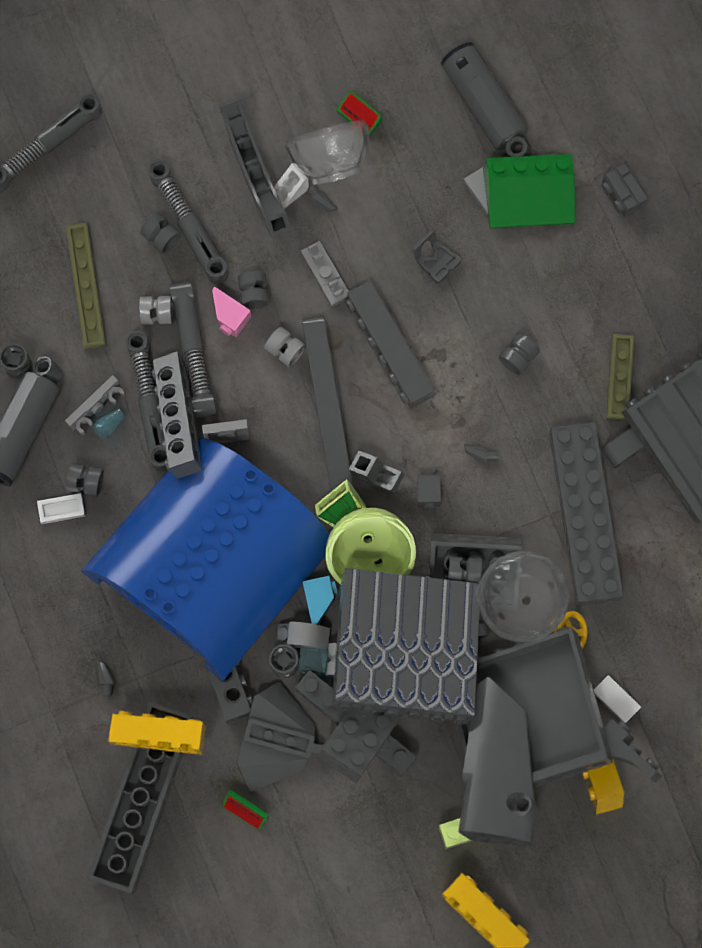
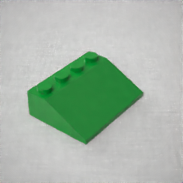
[483,154,575,229]

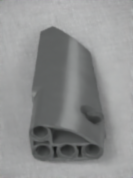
[458,677,541,845]

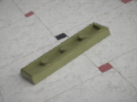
[606,334,635,422]

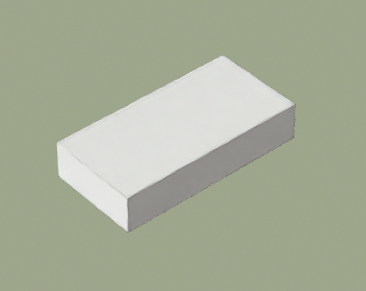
[37,493,85,524]
[593,675,641,723]

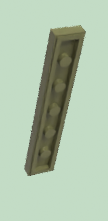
[66,222,106,350]

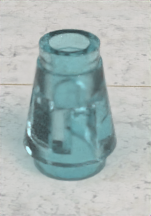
[92,408,125,439]

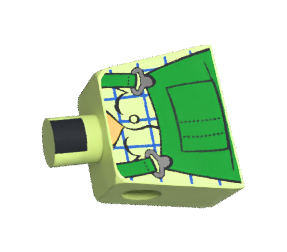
[315,479,366,528]

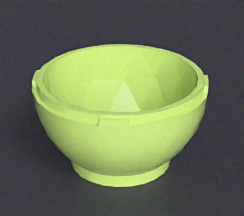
[326,508,416,584]

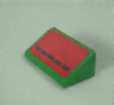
[336,91,382,137]
[222,790,269,830]

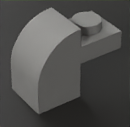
[276,622,330,651]

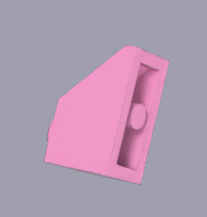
[212,287,251,337]

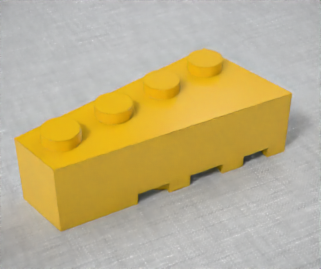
[108,711,206,755]
[581,759,624,815]

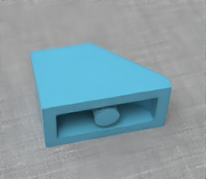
[303,576,337,625]

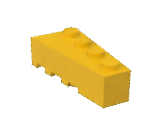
[442,873,530,948]

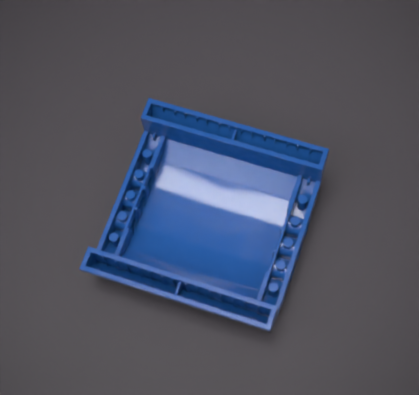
[81,438,329,681]

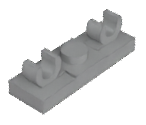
[301,241,349,307]
[65,375,125,435]

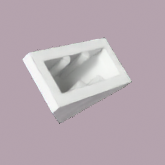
[274,163,309,208]

